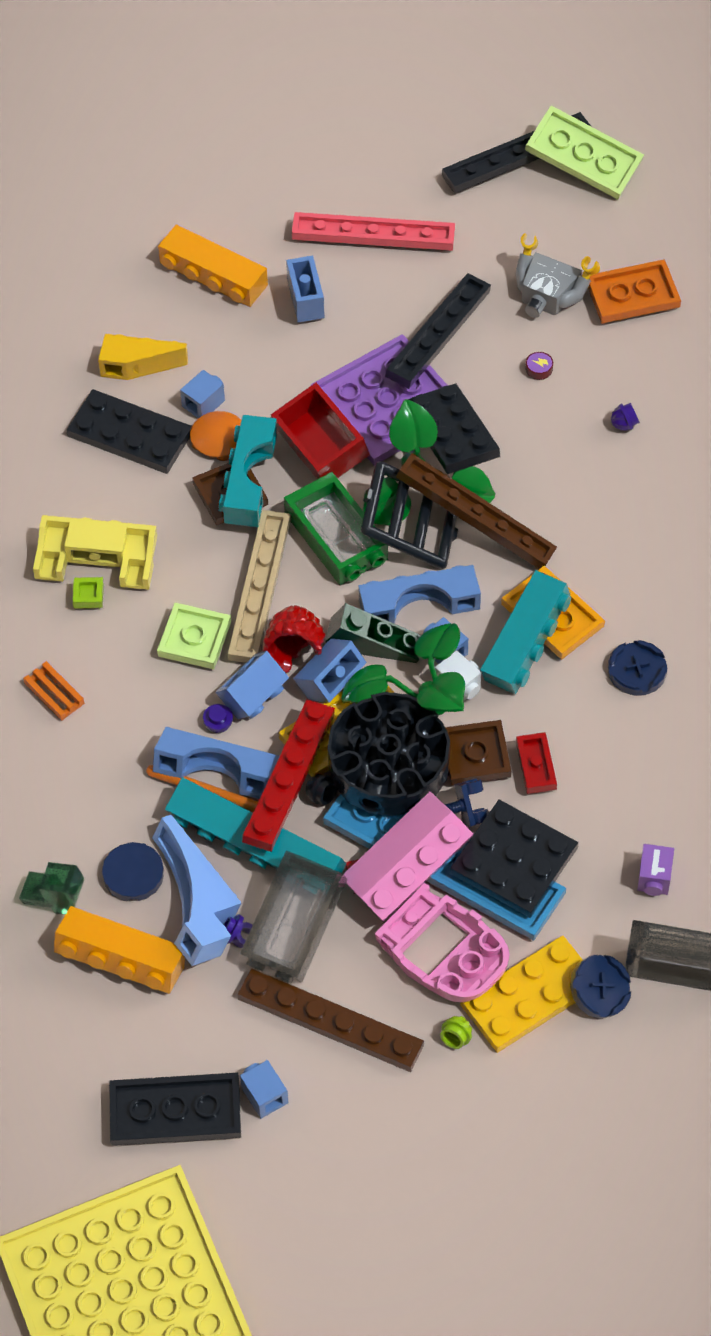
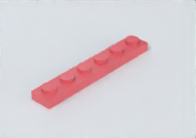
[292,212,455,251]

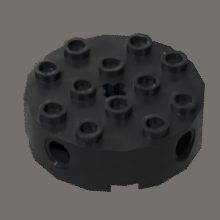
[328,692,450,816]

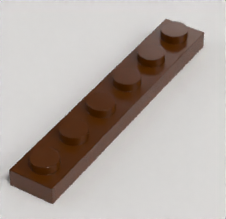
[396,453,557,569]
[238,968,424,1072]

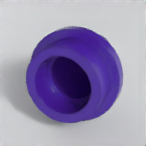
[611,403,640,431]

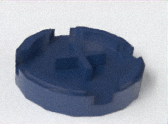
[608,640,668,696]
[102,842,164,901]
[570,954,631,1019]

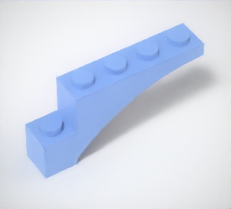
[152,815,241,966]

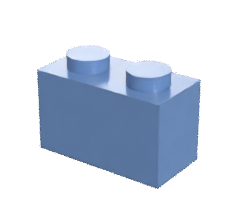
[286,255,325,323]
[293,639,367,703]
[215,651,289,719]

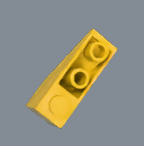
[98,334,188,380]

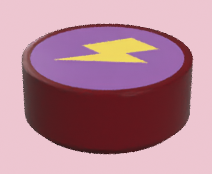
[525,352,553,380]

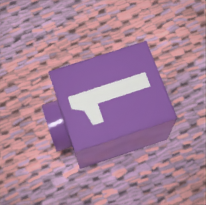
[637,844,674,896]

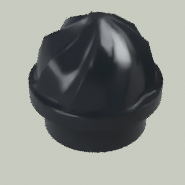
[305,774,337,805]

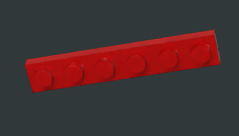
[242,699,335,852]

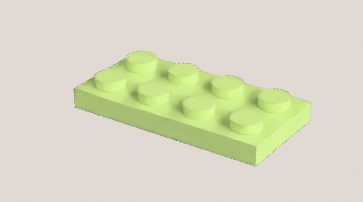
[525,105,644,199]

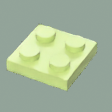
[157,603,231,669]

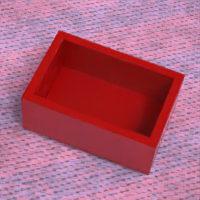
[270,382,370,479]

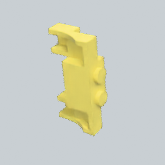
[33,515,158,590]

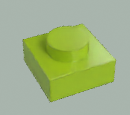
[73,577,104,608]

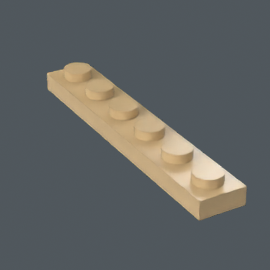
[228,510,291,663]

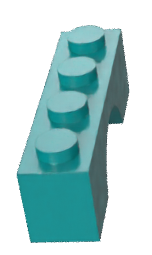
[219,415,277,527]

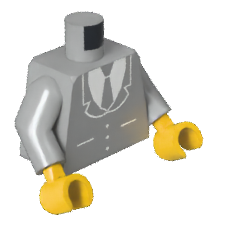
[516,233,600,318]

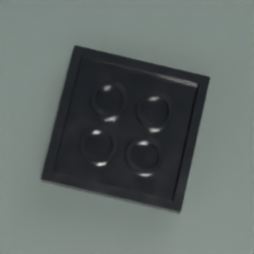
[450,799,579,918]

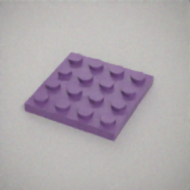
[311,334,448,465]

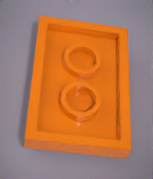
[588,259,681,324]

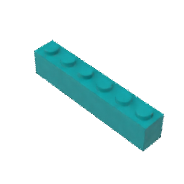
[165,777,347,896]

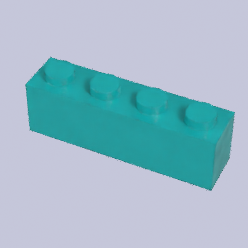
[480,570,571,695]

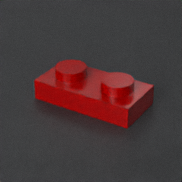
[516,732,557,794]

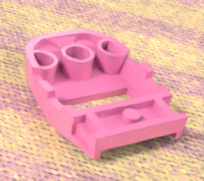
[375,883,509,1002]

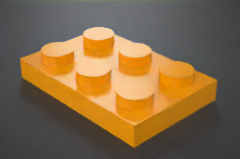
[501,566,605,660]

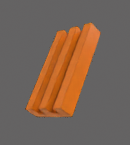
[23,661,85,721]

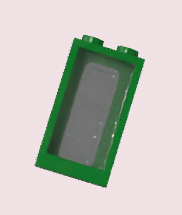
[284,472,388,585]

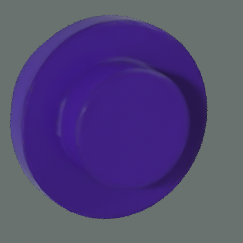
[203,704,233,733]

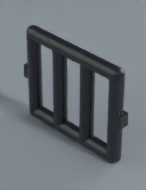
[361,461,458,569]

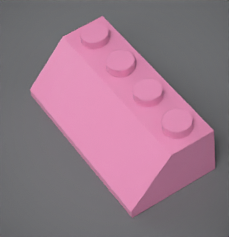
[340,792,474,922]

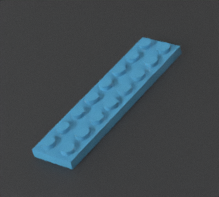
[323,794,566,941]

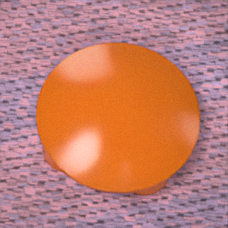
[190,411,242,461]

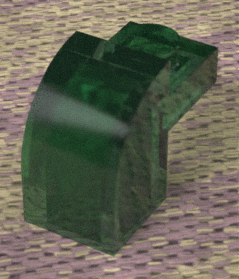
[19,862,84,914]

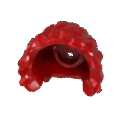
[263,605,325,673]

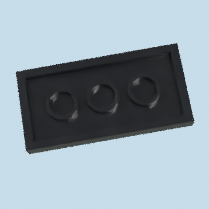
[408,383,500,474]
[67,389,192,474]
[109,1072,241,1146]

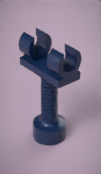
[407,778,489,827]

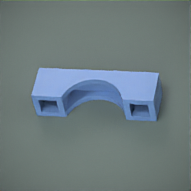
[358,565,481,624]
[153,727,280,799]

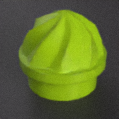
[440,1016,472,1049]

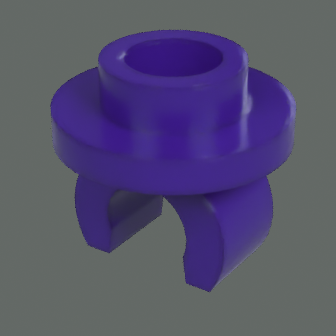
[223,914,256,948]

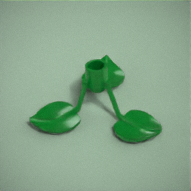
[363,399,495,525]
[341,623,465,716]

